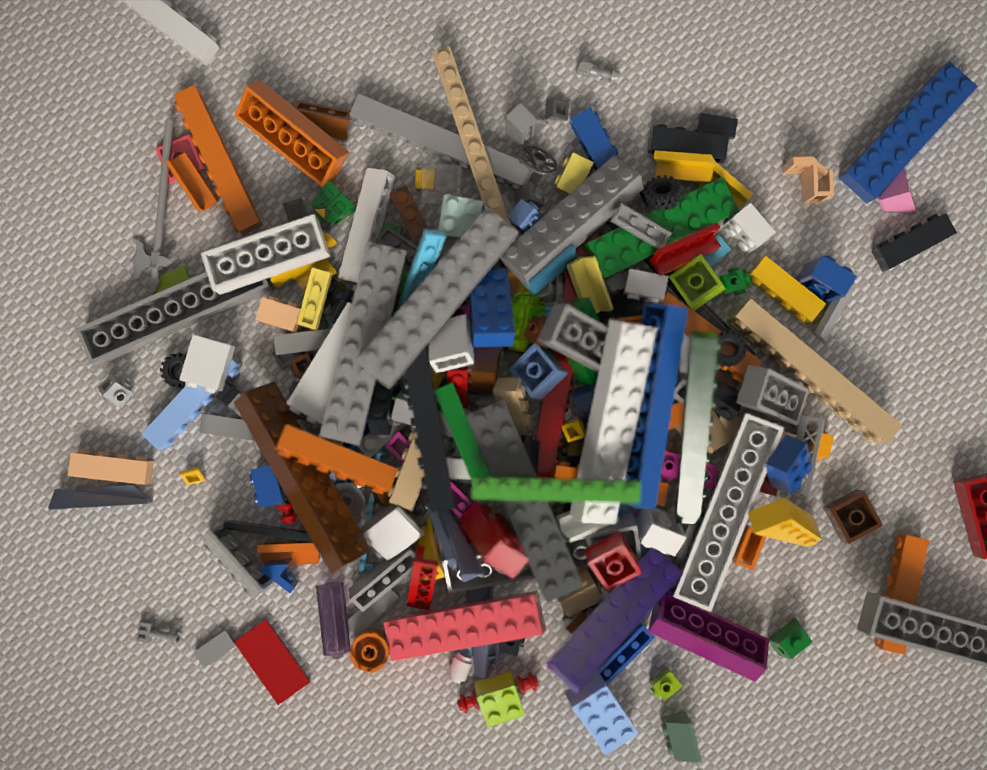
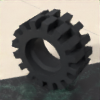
[645,175,681,211]
[716,330,747,368]
[160,353,187,388]

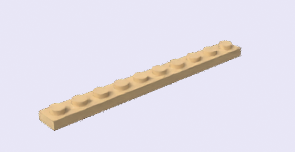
[432,46,511,225]

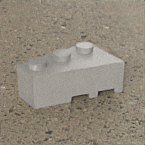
[505,103,548,148]

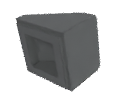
[545,97,569,121]

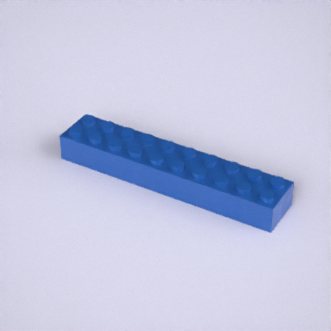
[625,302,688,509]

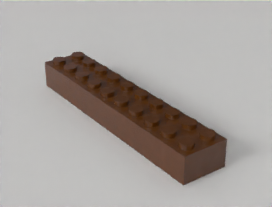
[234,381,371,574]

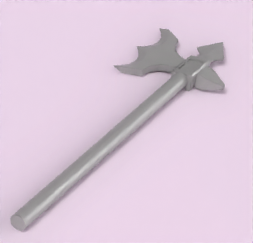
[129,119,173,294]

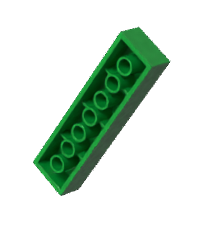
[583,177,740,279]

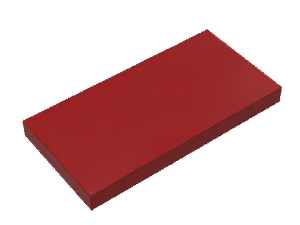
[234,618,311,705]

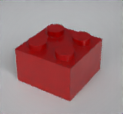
[585,531,642,591]

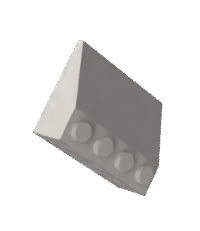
[203,524,274,599]

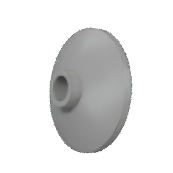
[335,482,366,517]

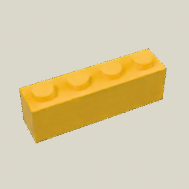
[750,256,826,323]

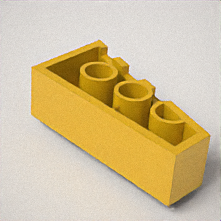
[748,497,822,547]

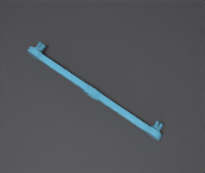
[359,447,389,573]

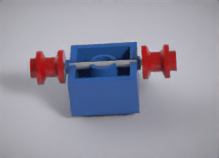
[249,459,298,524]

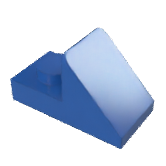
[259,558,298,593]

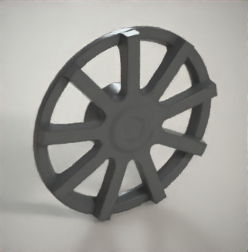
[517,145,557,177]

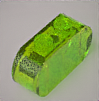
[507,294,546,353]

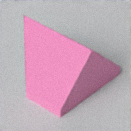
[878,170,917,213]

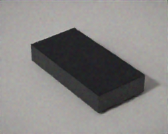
[697,113,738,139]

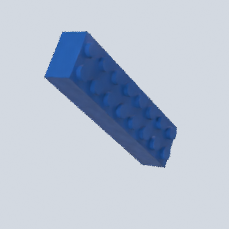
[839,61,978,204]

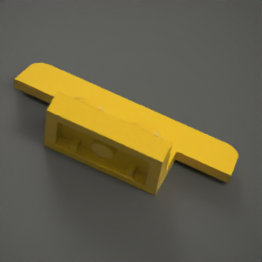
[269,233,338,293]

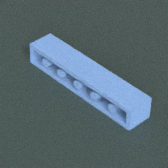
[141,357,242,450]

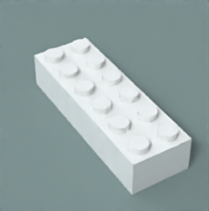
[201,214,331,294]

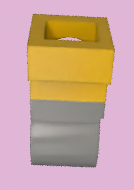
[561,413,588,442]

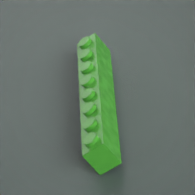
[472,476,641,503]

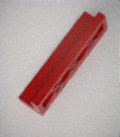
[650,223,721,276]
[407,545,439,611]

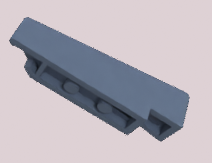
[465,586,499,679]

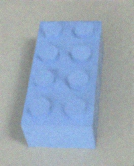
[564,671,638,755]

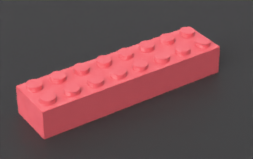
[383,590,546,661]

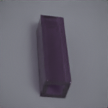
[316,582,351,659]

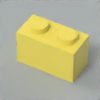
[554,153,594,196]

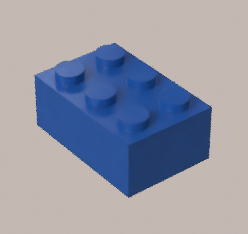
[796,255,857,303]

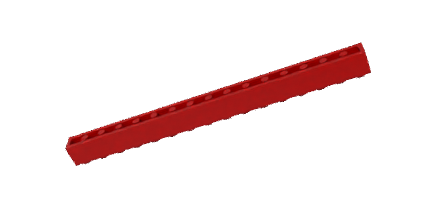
[535,229,602,507]

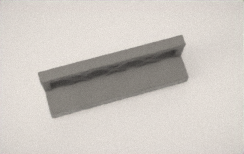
[794,415,825,496]

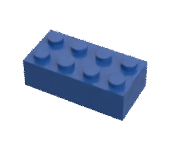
[469,268,515,347]

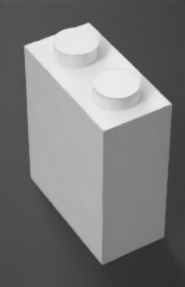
[429,314,474,373]
[179,335,235,394]

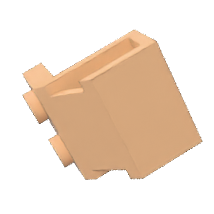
[782,154,834,204]

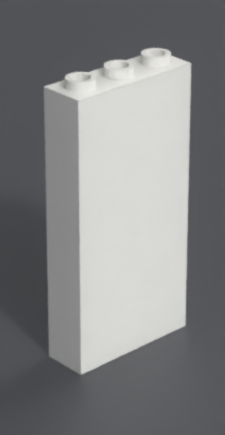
[287,302,352,425]

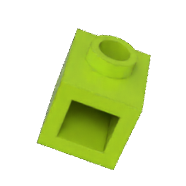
[650,667,682,701]

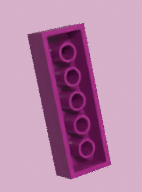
[648,591,770,682]

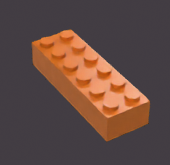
[234,80,349,188]

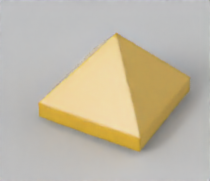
[180,466,206,485]

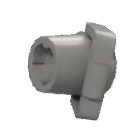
[534,275,563,307]

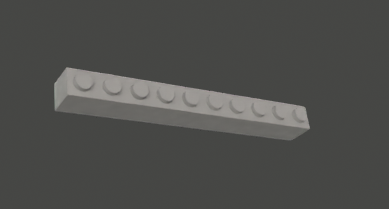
[349,94,534,190]

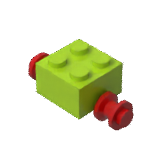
[457,671,540,727]

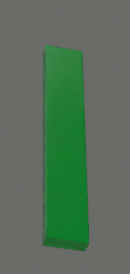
[434,383,491,502]

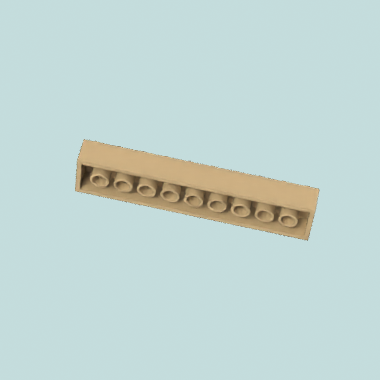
[727,299,903,444]

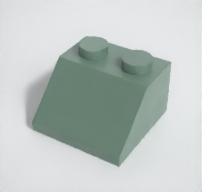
[661,711,702,763]

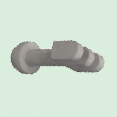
[576,61,620,84]
[137,621,181,645]

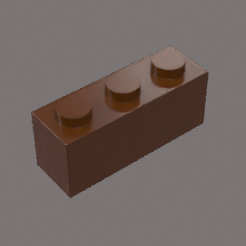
[389,185,429,246]

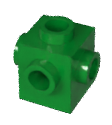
[719,267,752,296]

